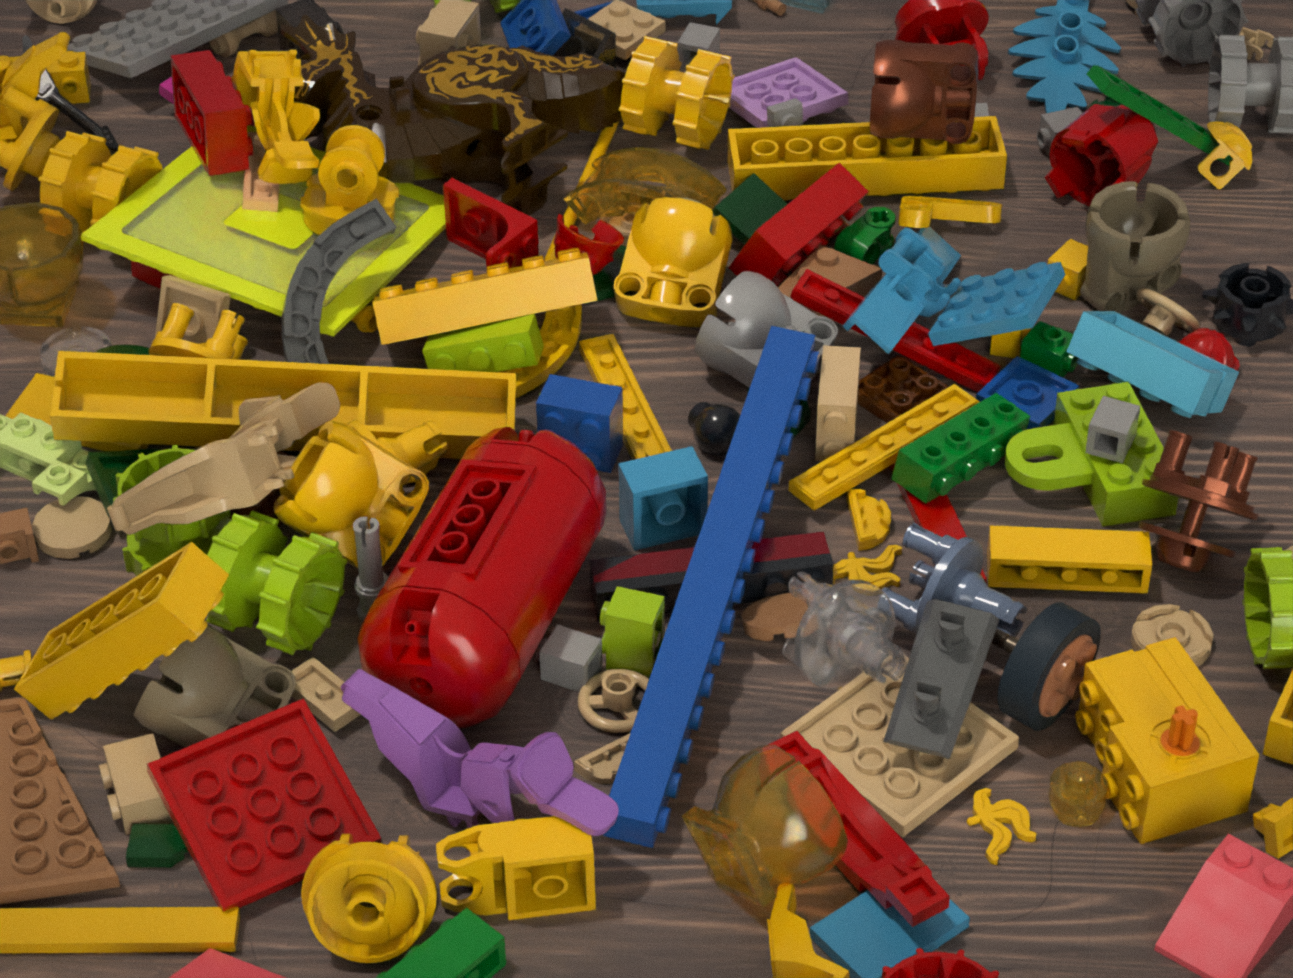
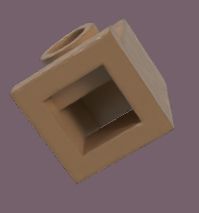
[0,508,39,564]

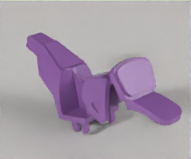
[341,669,619,836]

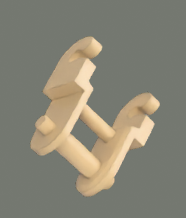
[1239,27,1274,60]

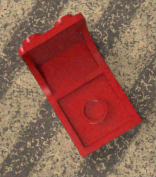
[443,178,539,269]

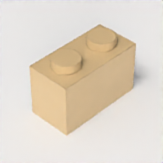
[99,733,174,835]

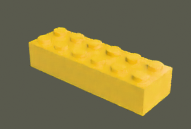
[372,248,598,345]
[14,542,229,720]

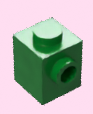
[1020,321,1078,377]

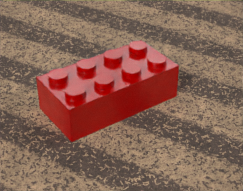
[170,50,253,176]
[728,162,869,287]

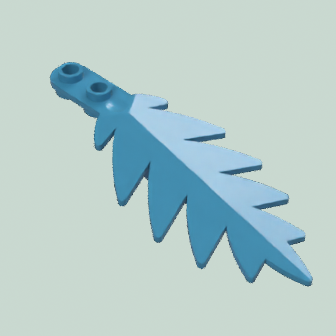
[1008,0,1121,113]

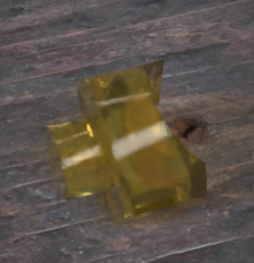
[1048,761,1108,827]

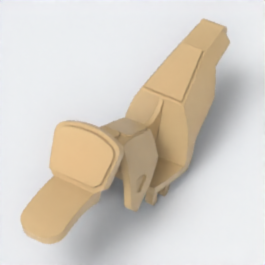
[107,382,340,535]

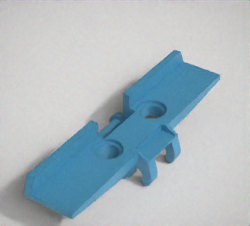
[843,227,961,354]

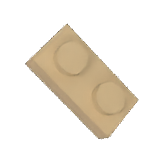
[291,657,361,732]

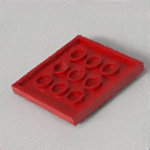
[147,698,382,912]

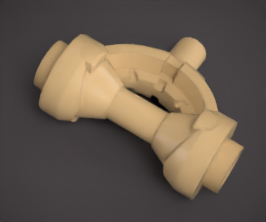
[209,9,282,58]

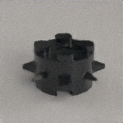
[1202,263,1293,347]

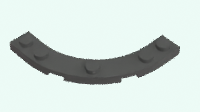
[282,198,397,364]

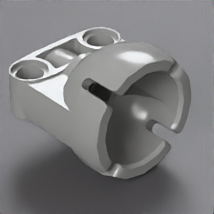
[695,271,838,388]

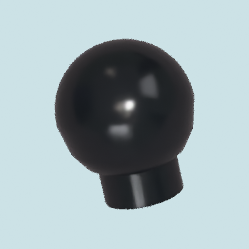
[688,402,740,456]

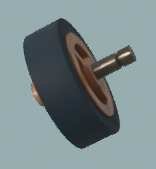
[991,602,1101,731]

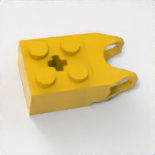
[436,816,596,920]

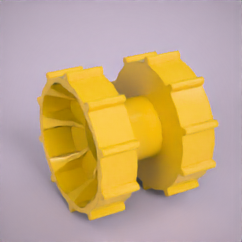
[619,36,735,150]
[38,131,163,234]

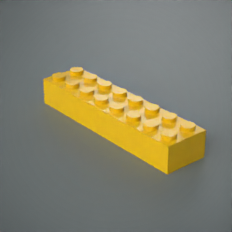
[727,116,1007,201]

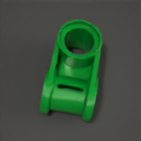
[834,207,896,265]

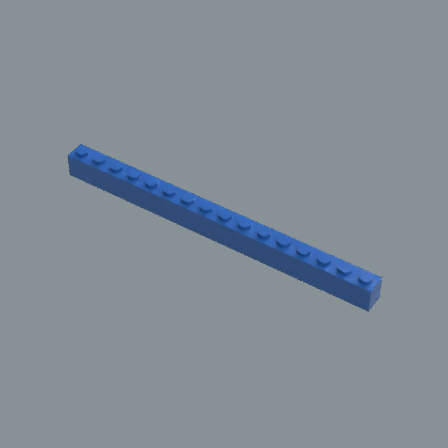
[603,326,820,848]

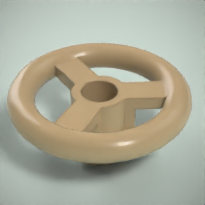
[1136,288,1200,337]
[578,669,649,733]

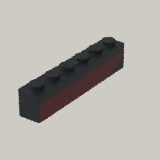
[589,531,834,622]

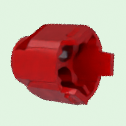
[1044,104,1158,206]

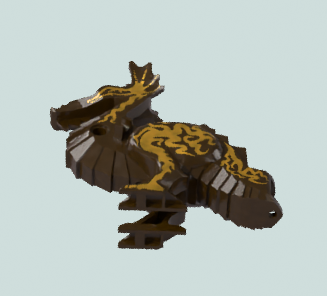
[265,14,626,216]

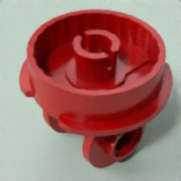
[895,0,989,81]

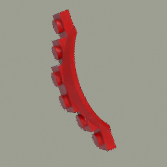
[761,731,950,927]

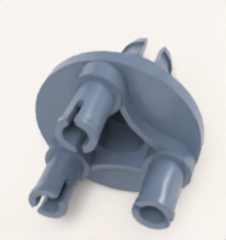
[874,523,1027,638]

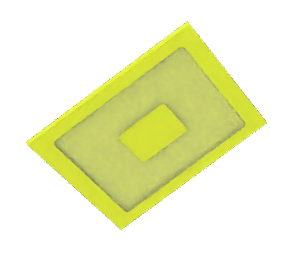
[81,125,446,337]

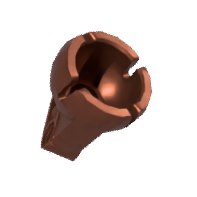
[870,40,978,144]

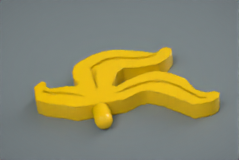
[833,545,902,594]
[966,788,1037,865]

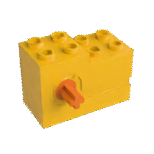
[1075,637,1259,845]

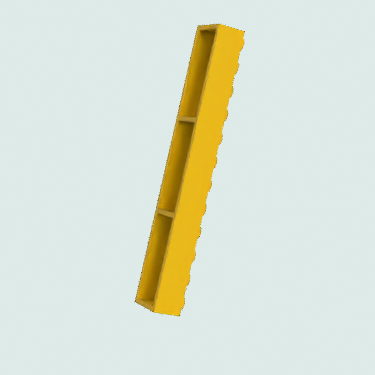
[50,351,516,459]

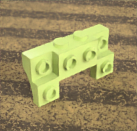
[0,413,97,506]

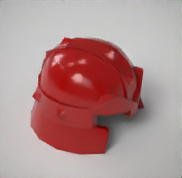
[553,213,624,276]

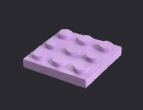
[729,57,848,128]

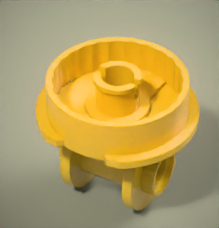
[300,125,399,235]
[301,833,437,963]

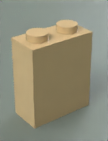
[815,345,861,461]

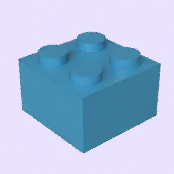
[618,446,708,551]

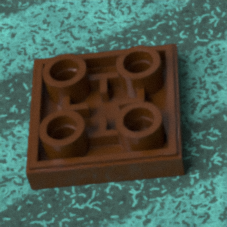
[858,355,949,423]

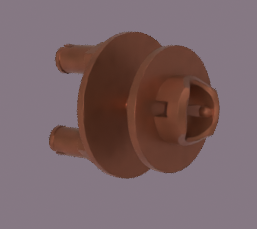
[1138,430,1259,572]

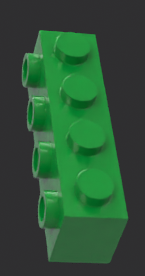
[892,393,1031,504]

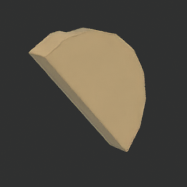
[574,733,630,784]

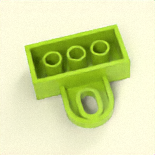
[1005,382,1179,527]

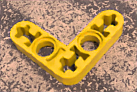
[898,196,1002,228]

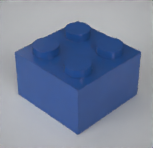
[536,374,623,473]

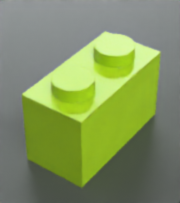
[600,586,665,679]

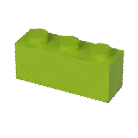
[422,313,544,372]

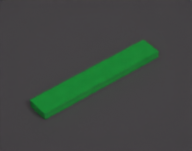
[1086,65,1233,166]

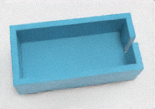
[1066,311,1239,418]

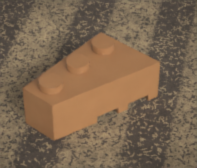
[778,245,882,321]

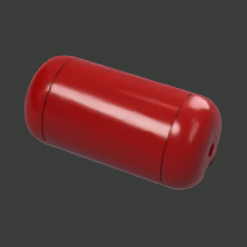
[357,426,607,728]

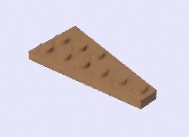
[0,697,120,904]

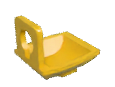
[1197,121,1253,189]

